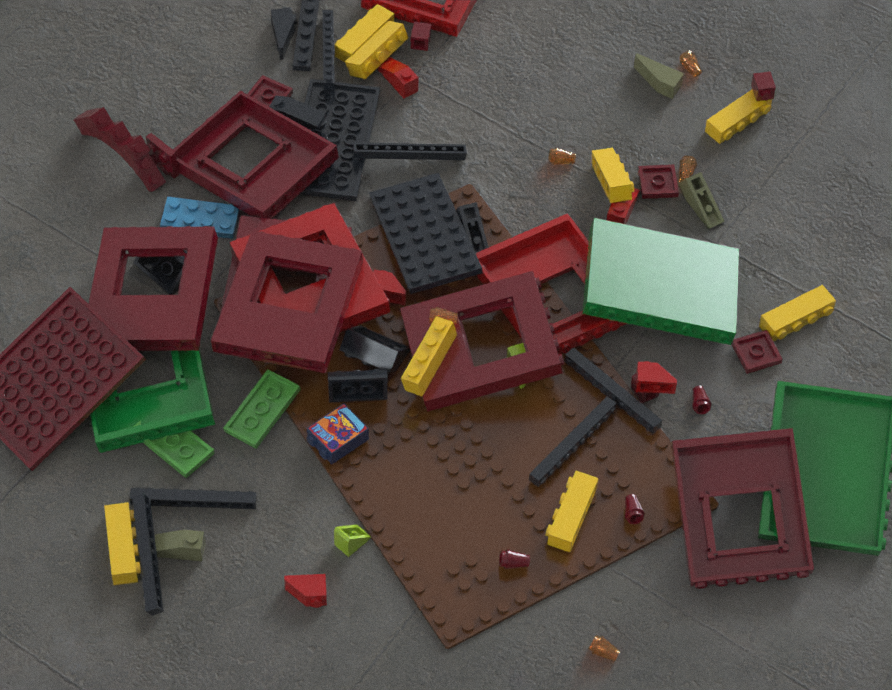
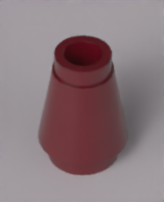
[692,386,712,414]
[625,494,645,524]
[499,549,530,569]

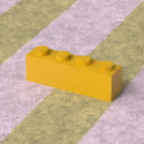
[334,4,394,62]
[345,21,408,79]
[705,90,772,144]
[592,148,634,203]
[759,285,836,342]
[401,316,457,396]
[545,471,598,552]
[104,502,141,585]

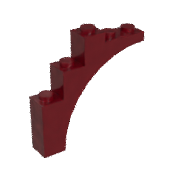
[73,107,166,192]

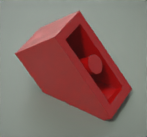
[373,269,406,305]
[636,361,677,394]
[284,574,327,608]

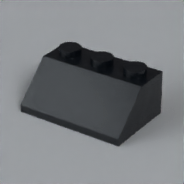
[133,250,187,295]
[339,325,410,374]
[328,369,388,403]

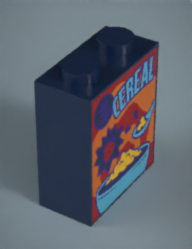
[306,403,369,464]

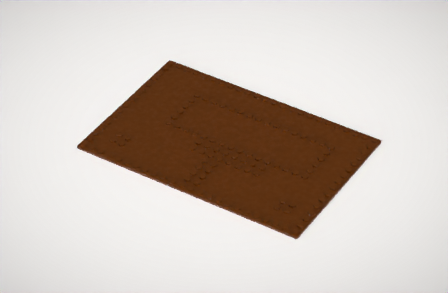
[214,184,719,649]

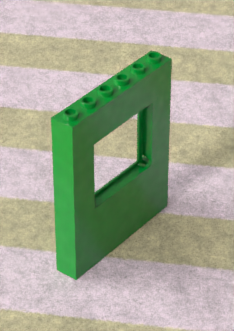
[91,347,215,453]

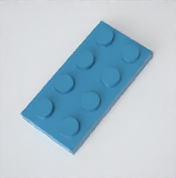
[160,197,240,239]

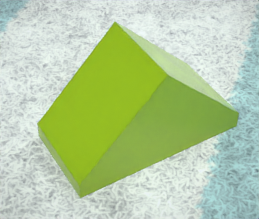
[334,524,371,557]

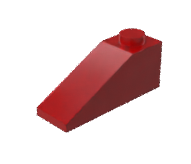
[377,57,419,99]
[607,188,640,224]

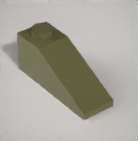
[634,53,684,99]
[678,172,725,229]
[155,530,205,561]

